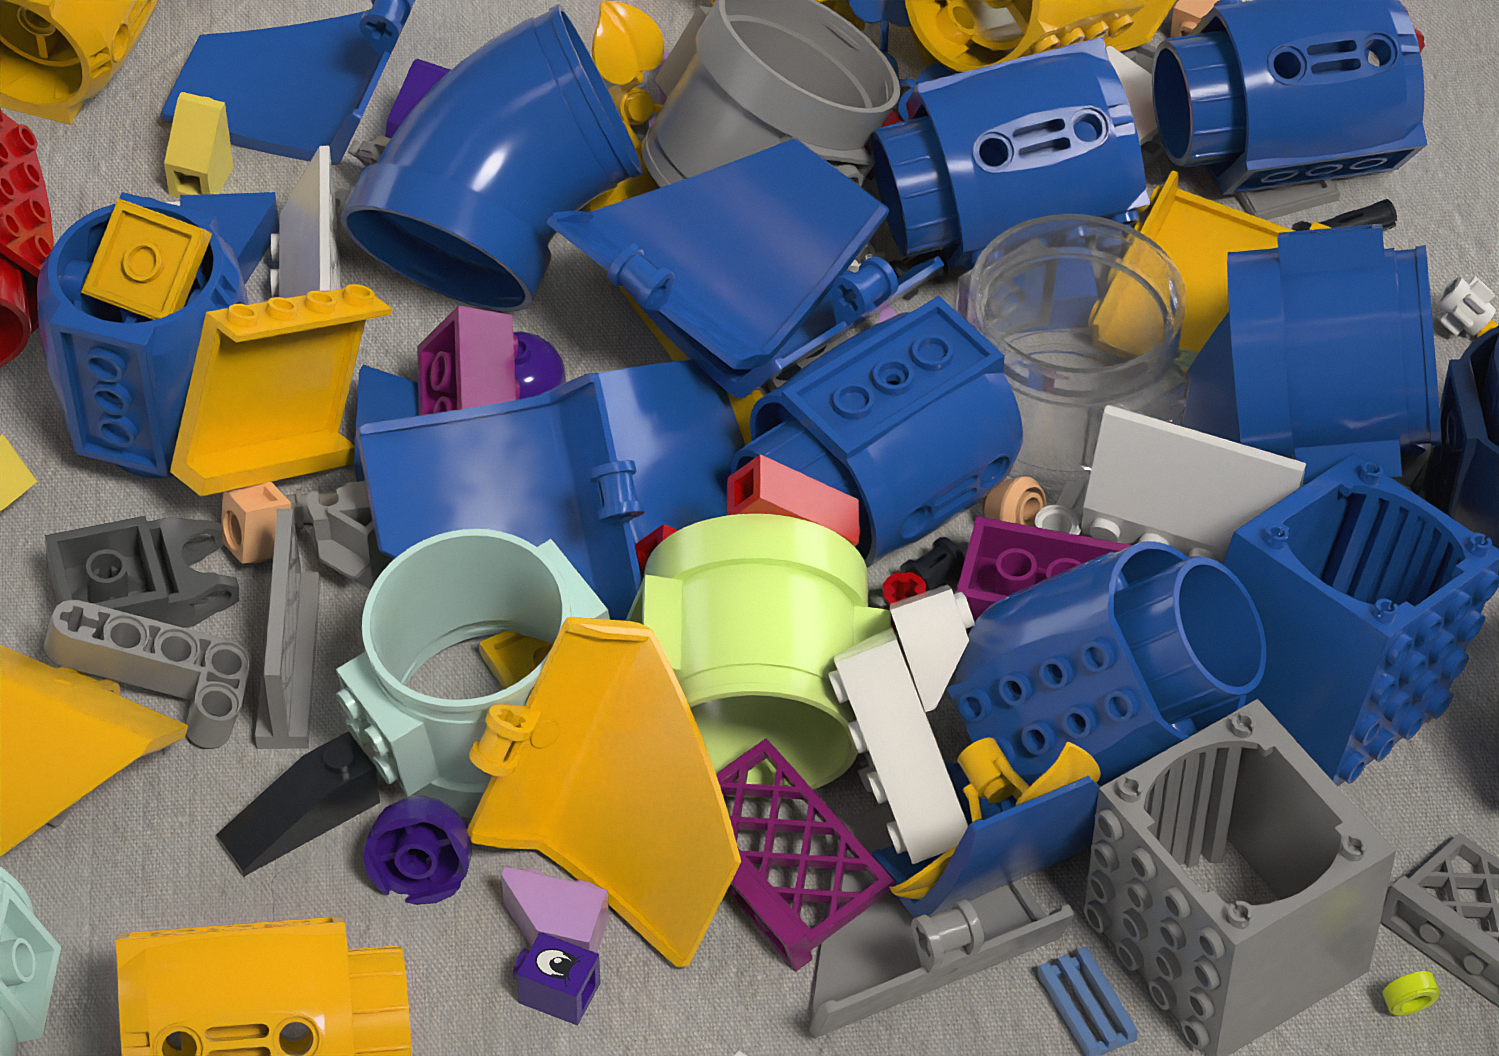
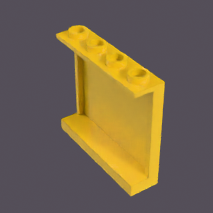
[1089,170,1331,378]
[170,284,392,496]

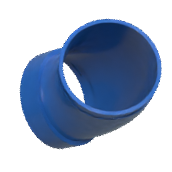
[340,4,643,311]

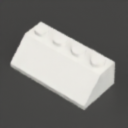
[889,585,975,712]
[828,627,969,864]

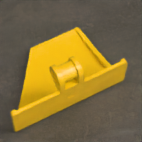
[467,617,741,967]

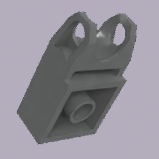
[45,516,239,628]

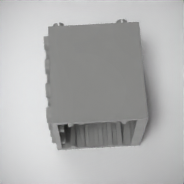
[1084,699,1396,1056]

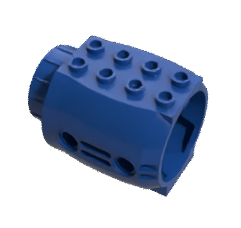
[1152,0,1428,195]
[871,37,1150,272]
[37,192,249,478]
[731,296,1023,568]
[947,541,1267,787]

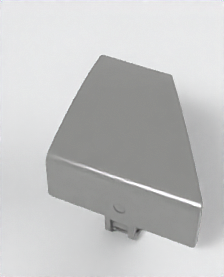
[809,802,1075,1038]

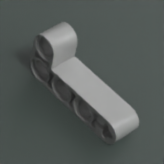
[44,600,250,749]

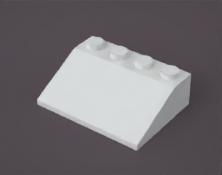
[271,146,341,298]
[1082,405,1306,564]

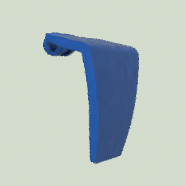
[160,0,416,164]
[623,256,944,399]

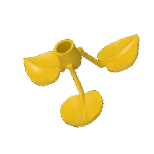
[587,1,664,212]
[889,737,1101,899]

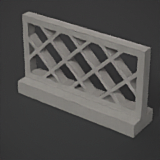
[255,509,321,749]
[1380,833,1499,1006]

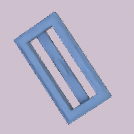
[1038,946,1138,1056]

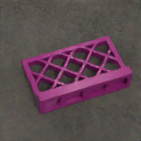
[716,738,895,972]

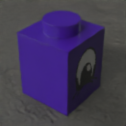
[512,932,601,1026]

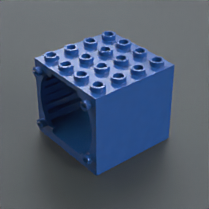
[1223,453,1499,787]

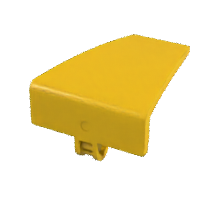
[0,644,188,858]

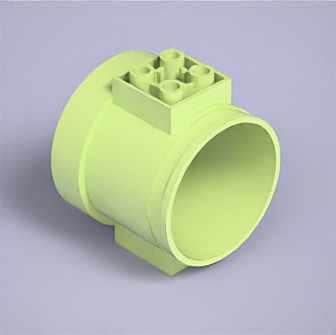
[625,514,898,799]

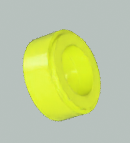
[1382,971,1440,1016]

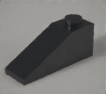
[216,731,380,877]

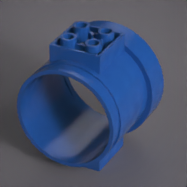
[1227,223,1442,484]

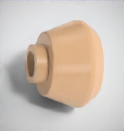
[982,476,1047,527]

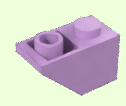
[501,866,609,953]

